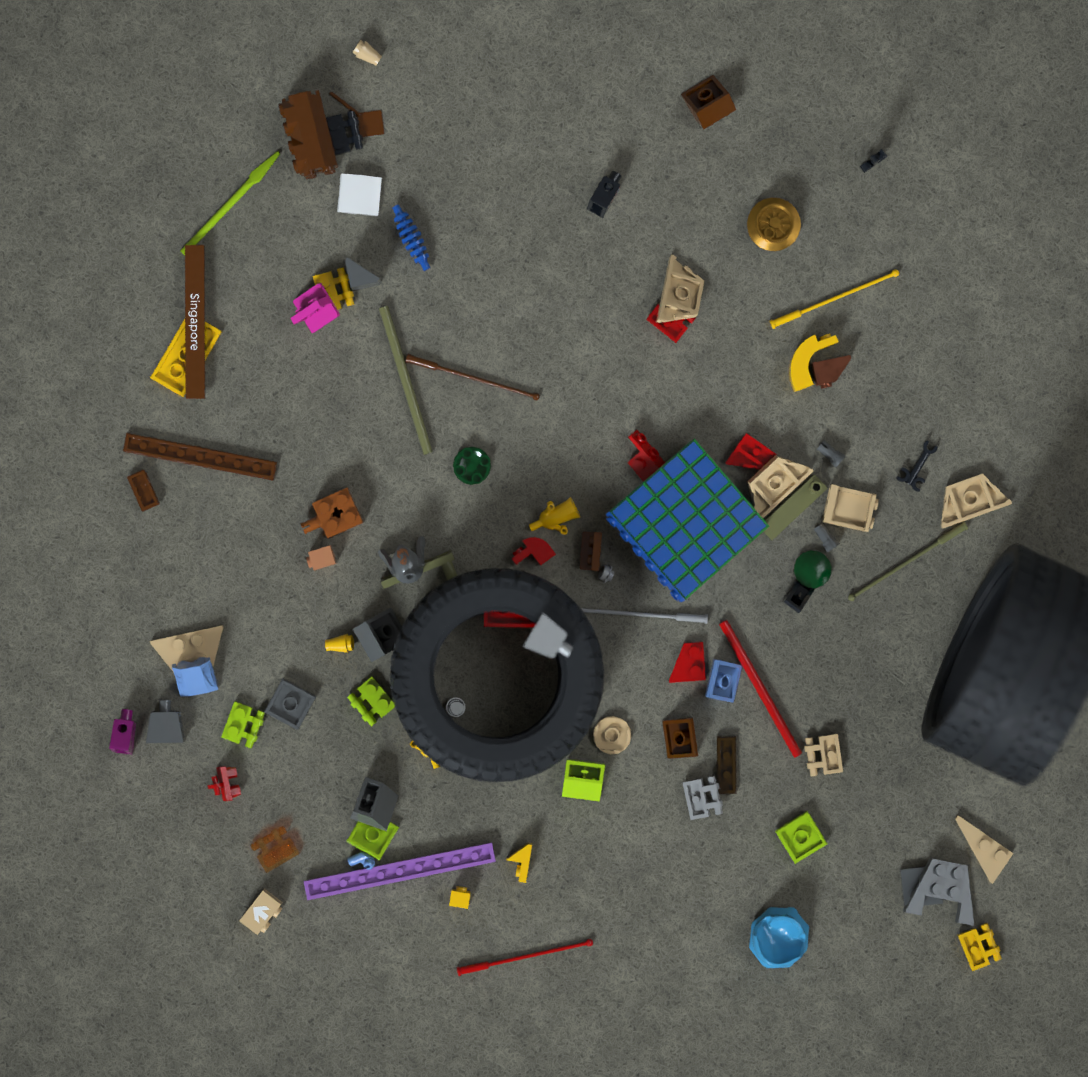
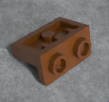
[579,531,602,571]

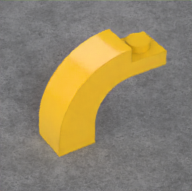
[789,333,838,392]

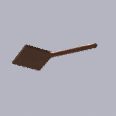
[329,92,384,137]

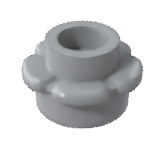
[598,565,614,583]

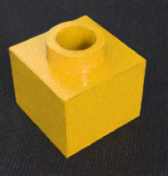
[449,886,471,909]

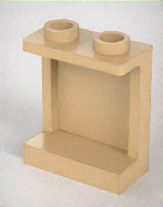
[822,484,879,532]

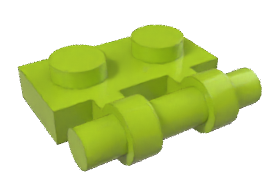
[347,676,395,727]
[221,701,265,749]

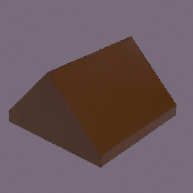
[662,717,698,759]

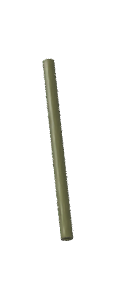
[379,306,433,455]

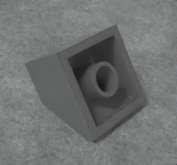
[353,608,402,662]

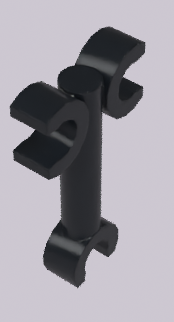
[860,149,888,173]
[896,440,938,492]

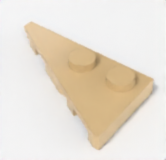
[955,815,1014,884]

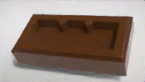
[127,469,160,512]

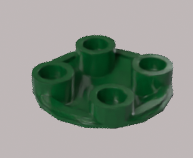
[453,447,491,485]
[793,550,832,589]

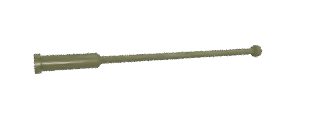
[848,521,968,601]

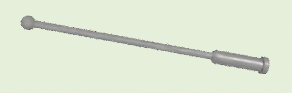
[581,608,708,624]

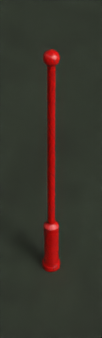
[456,939,593,976]

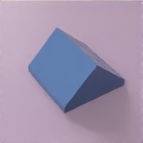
[705,659,742,703]

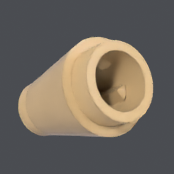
[352,40,382,66]

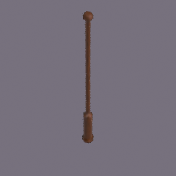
[405,353,540,400]

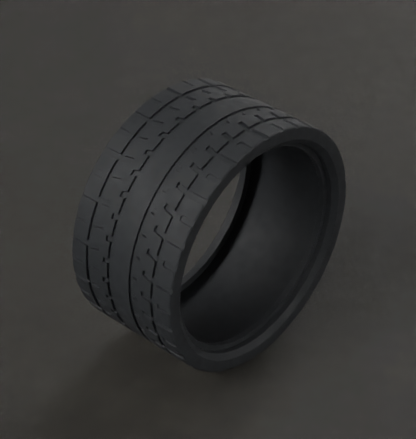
[921,543,1088,786]

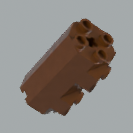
[278,90,338,180]

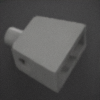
[523,614,573,658]

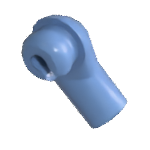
[348,852,375,870]

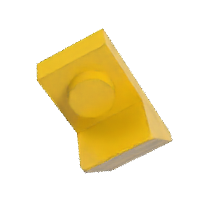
[506,843,532,883]

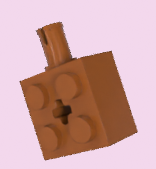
[300,488,364,538]

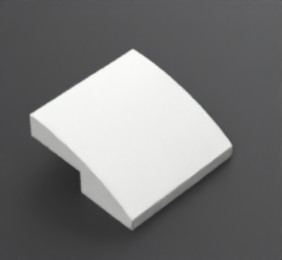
[337,174,382,216]

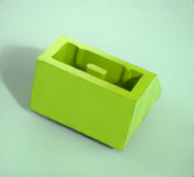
[562,758,605,802]

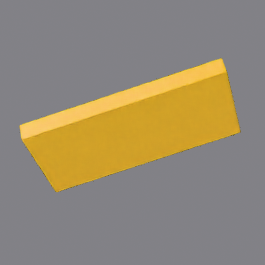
[150,319,222,397]

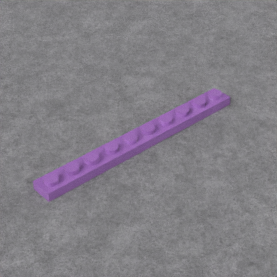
[303,842,496,900]

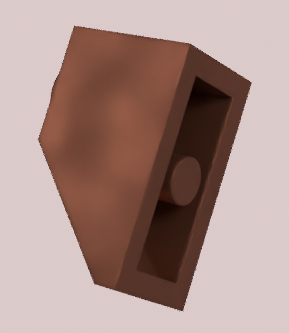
[811,355,851,389]

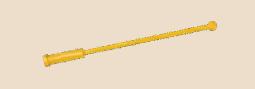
[769,269,899,329]

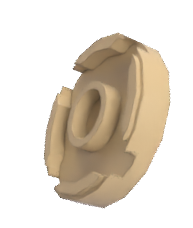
[593,716,631,754]

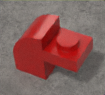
[512,537,556,565]

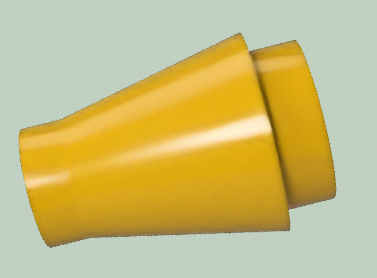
[325,634,354,653]

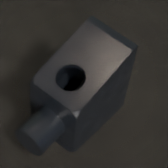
[587,171,622,218]

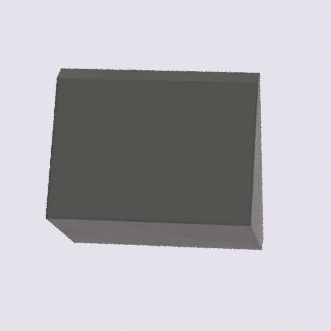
[345,258,382,291]

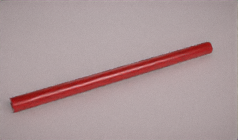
[719,620,802,758]

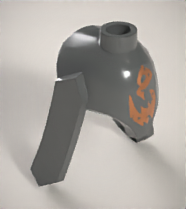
[378,536,426,583]

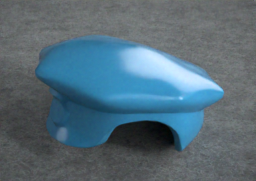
[749,907,809,968]

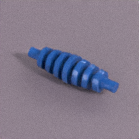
[392,204,431,271]

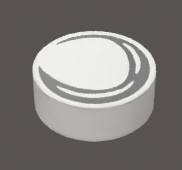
[446,697,466,717]

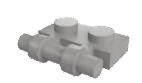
[683,776,723,820]

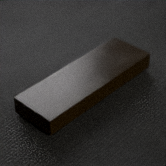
[716,736,737,794]

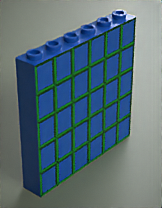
[606,439,769,602]

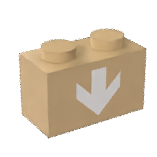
[240,889,283,935]

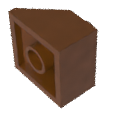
[681,75,736,129]

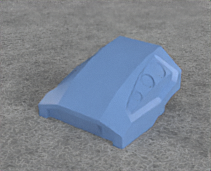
[172,657,218,697]

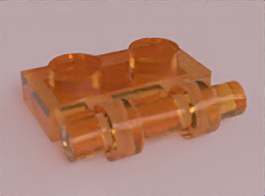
[250,826,300,873]

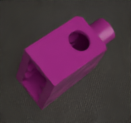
[109,709,136,755]

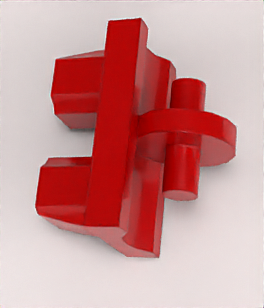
[208,766,241,801]

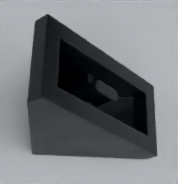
[782,580,815,613]

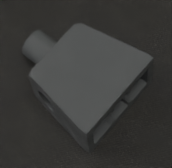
[146,700,185,743]

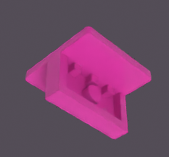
[290,283,340,333]

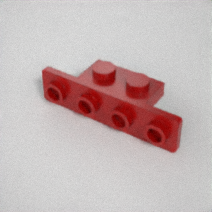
[627,430,666,482]

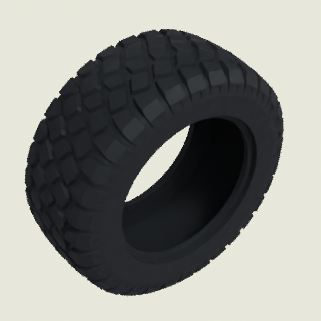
[390,568,604,782]

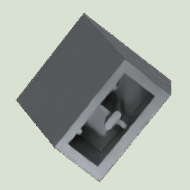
[350,777,398,831]

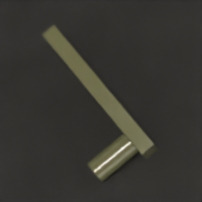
[764,474,828,541]
[381,550,458,589]

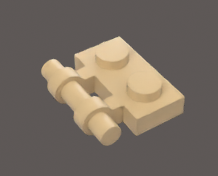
[804,734,843,776]

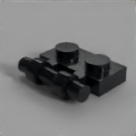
[326,111,363,155]

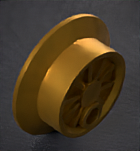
[747,198,801,251]

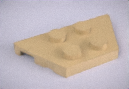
[657,254,704,323]
[747,455,813,518]
[941,474,1012,529]
[150,625,223,671]

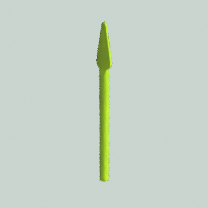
[180,152,280,255]

